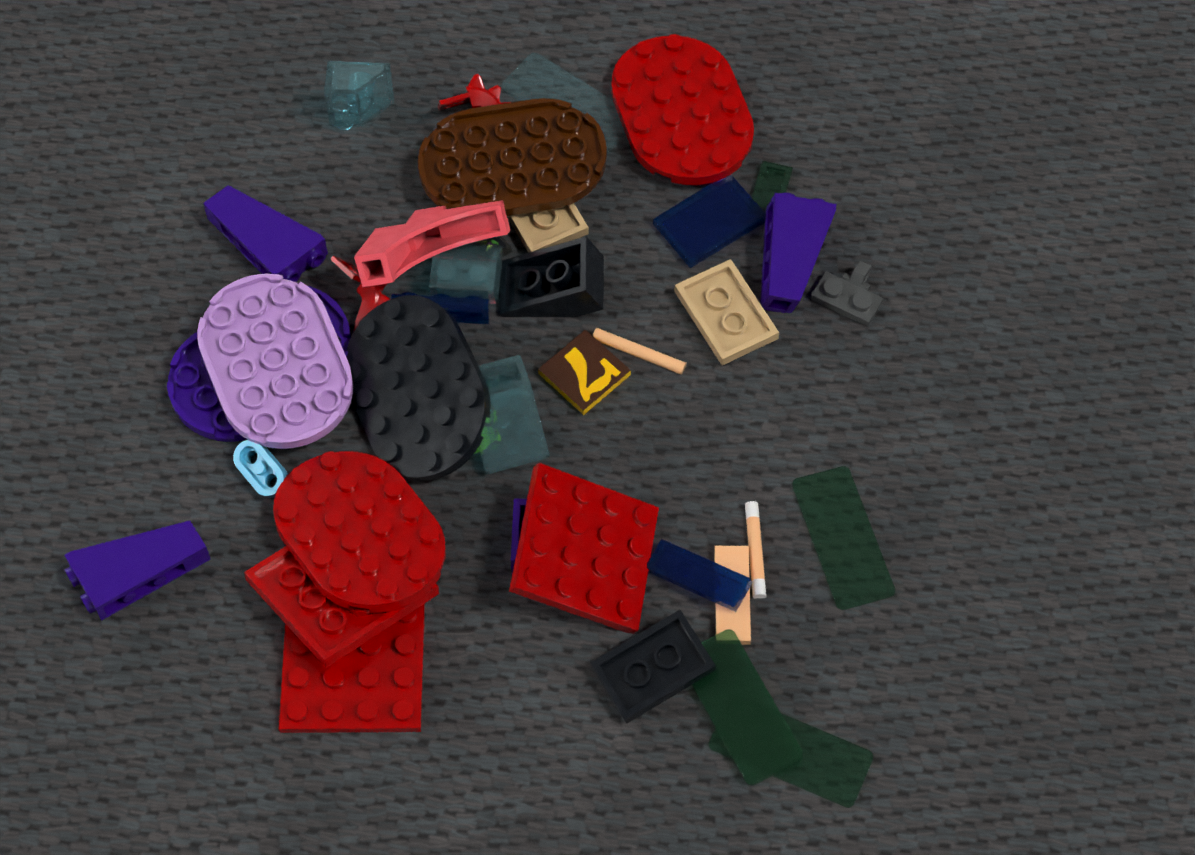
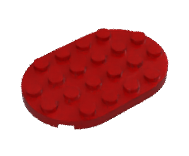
[612,34,754,185]
[273,451,446,613]

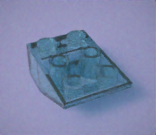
[477,355,550,475]

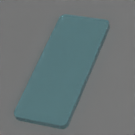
[502,53,626,153]

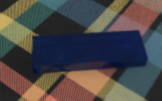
[647,539,752,612]

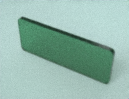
[792,466,895,610]
[692,629,803,786]
[709,694,874,808]

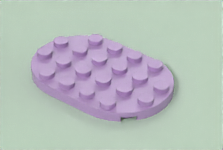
[197,274,353,449]

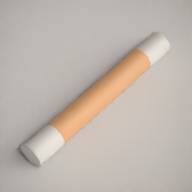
[745,501,767,599]

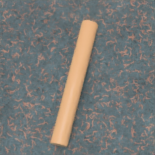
[593,328,687,375]

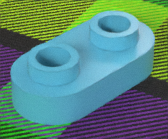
[233,440,288,498]

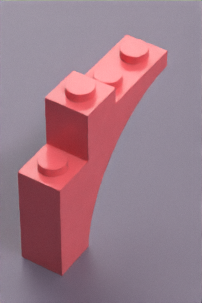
[354,200,510,287]

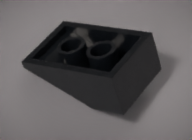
[499,236,604,317]

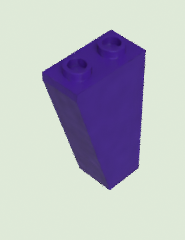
[203,185,328,282]
[760,193,837,313]
[64,520,211,621]

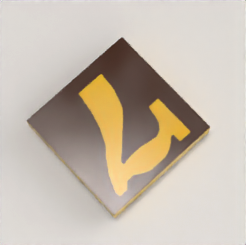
[538,330,631,415]

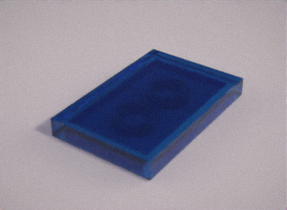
[653,175,766,268]

